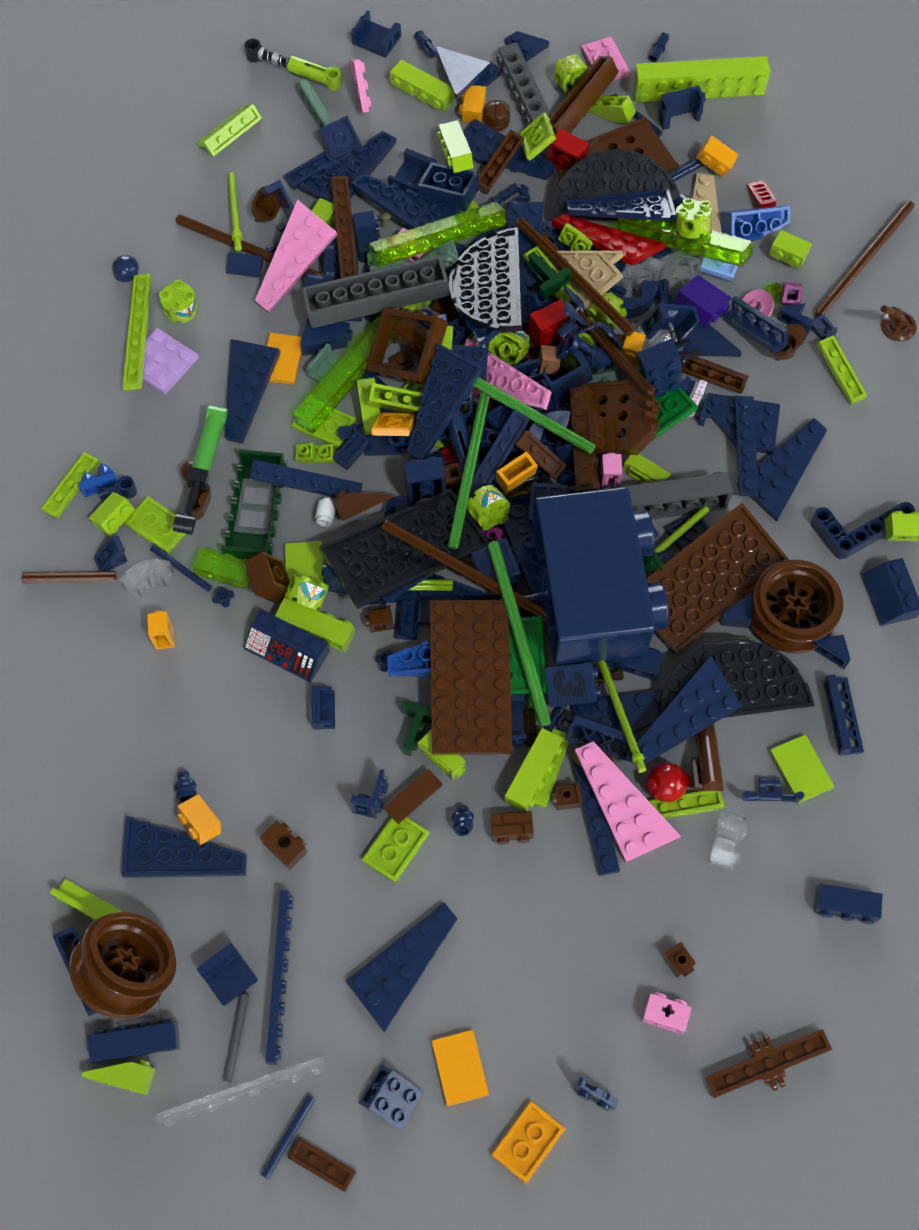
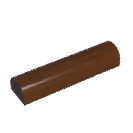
[478,129,525,194]
[680,351,749,393]
[695,724,724,791]

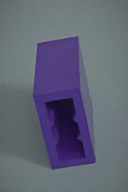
[674,275,731,327]

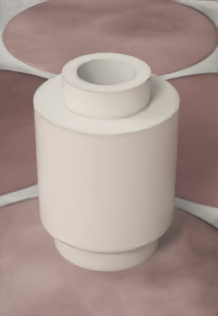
[315,498,336,527]

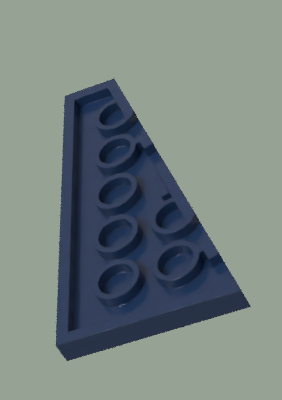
[351,174,462,241]
[407,343,484,460]

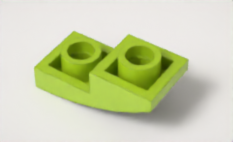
[558,223,593,251]
[295,442,335,464]

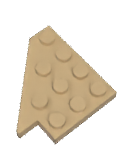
[546,251,624,312]

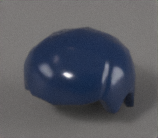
[112,255,139,282]

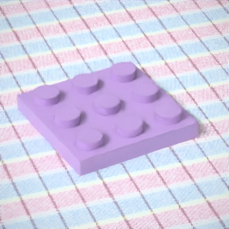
[123,328,199,395]

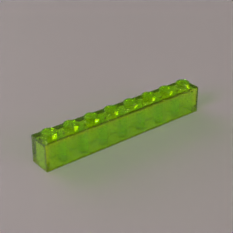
[369,202,507,267]
[618,218,753,267]
[293,316,395,434]

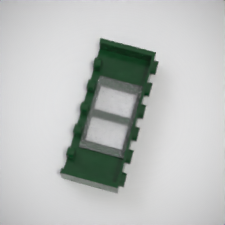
[221,449,287,560]

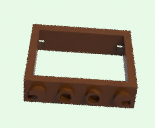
[365,306,448,385]

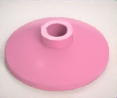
[740,289,774,317]

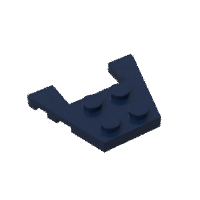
[305,238,358,287]

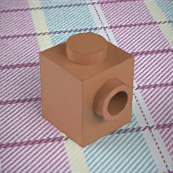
[538,345,561,375]

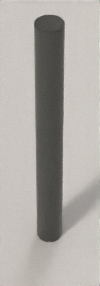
[223,994,249,1083]

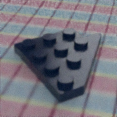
[706,393,780,454]

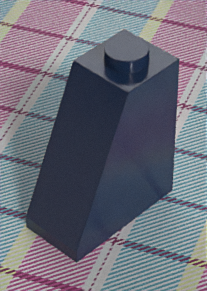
[300,317,353,356]

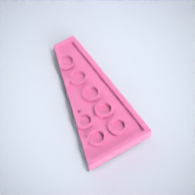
[255,200,337,313]
[465,338,552,410]
[574,741,681,862]

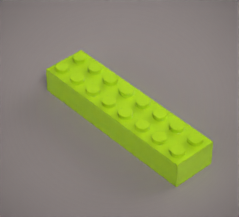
[633,56,771,103]

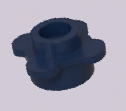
[212,587,235,608]
[375,650,393,672]

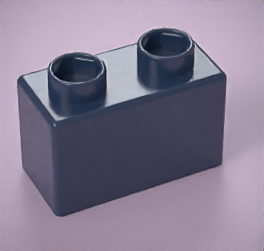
[532,487,669,666]

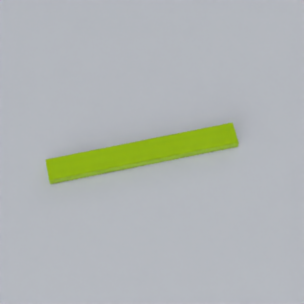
[122,273,152,391]

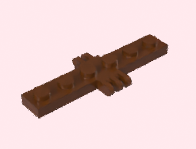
[705,1029,832,1099]

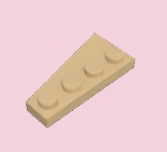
[693,173,722,237]

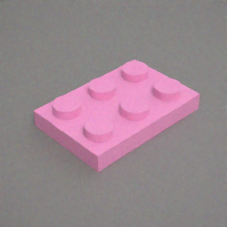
[581,37,630,81]

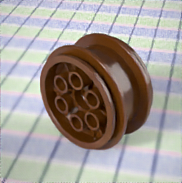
[751,560,843,654]
[69,912,176,1018]

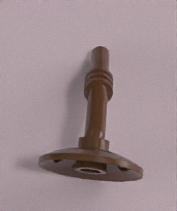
[881,305,917,341]

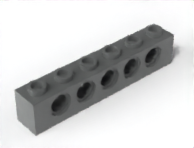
[496,42,551,126]

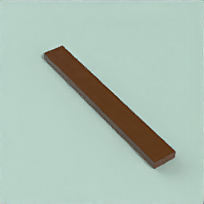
[331,176,358,279]

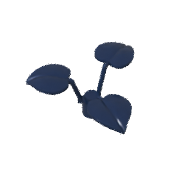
[557,286,621,350]

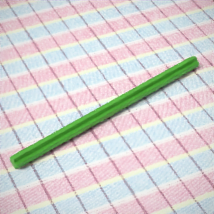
[473,378,595,454]
[448,391,490,549]
[488,541,551,727]

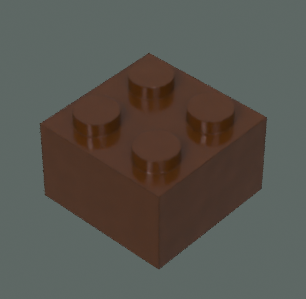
[244,552,290,603]

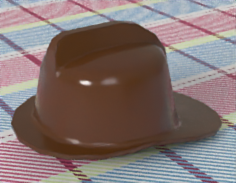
[483,100,510,132]
[251,186,281,222]
[768,324,807,361]

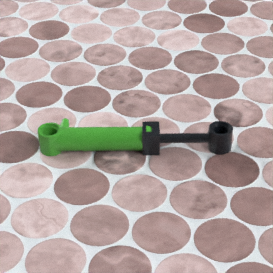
[173,404,228,535]

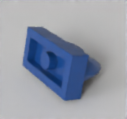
[79,463,118,497]

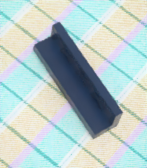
[723,296,788,354]
[823,674,864,756]
[565,715,640,764]

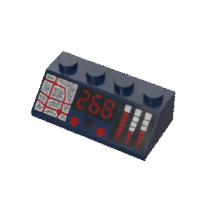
[244,609,330,683]

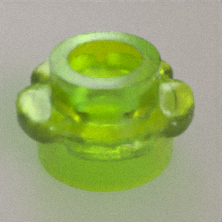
[765,282,782,299]

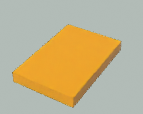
[267,333,302,385]
[371,413,416,436]
[432,1030,489,1106]
[491,1101,566,1184]

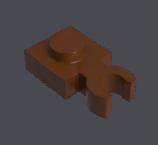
[382,350,414,378]

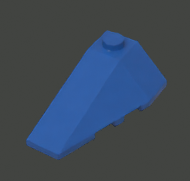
[721,206,791,248]
[387,641,431,677]

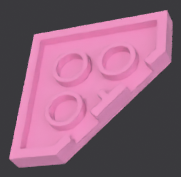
[349,58,371,113]

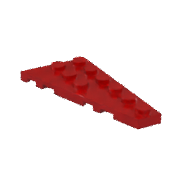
[552,214,665,266]

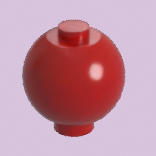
[647,762,691,803]

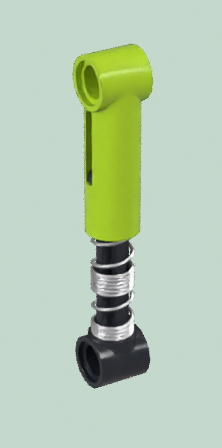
[244,38,342,91]

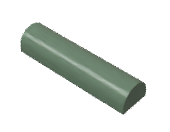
[298,79,334,128]

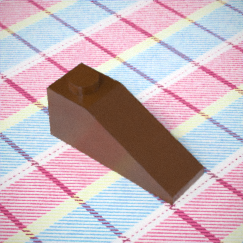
[333,491,395,521]

